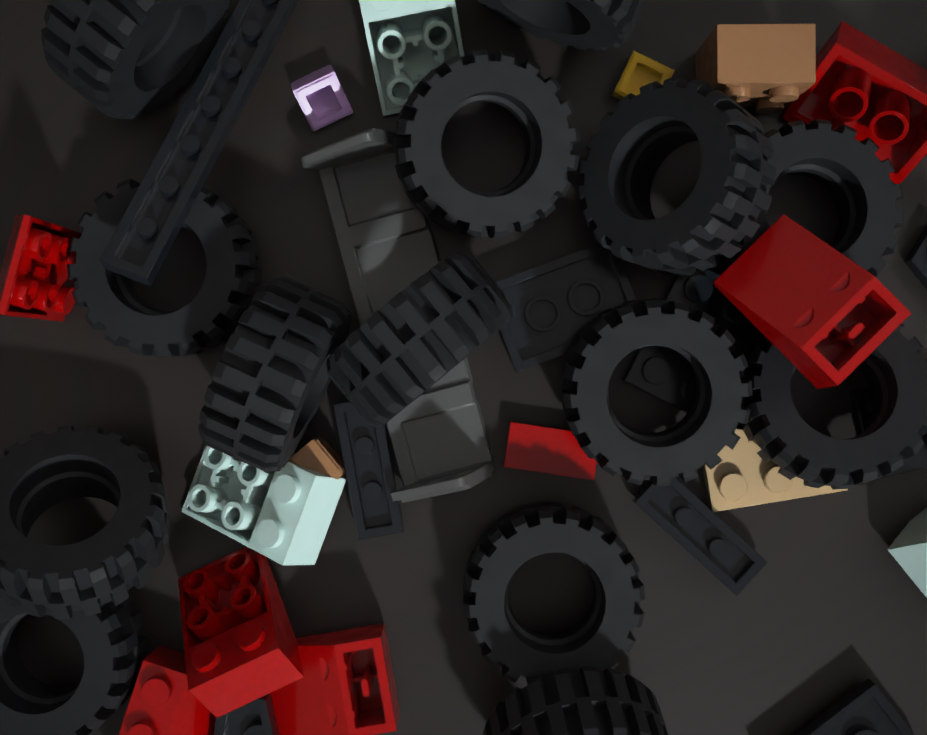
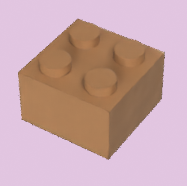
[695,24,816,114]

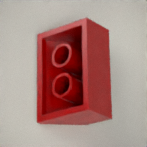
[781,21,927,184]
[119,645,216,735]

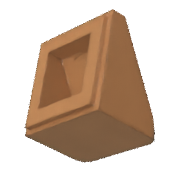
[289,435,346,479]

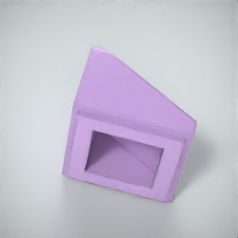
[290,65,354,132]

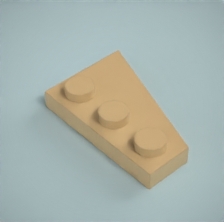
[702,428,848,512]

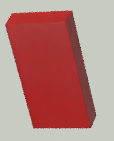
[503,421,597,481]

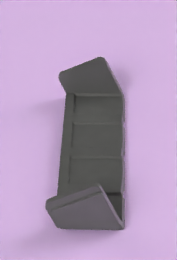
[300,128,495,503]

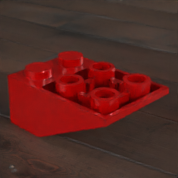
[0,214,82,322]
[713,214,912,389]
[178,546,304,718]
[270,623,400,735]

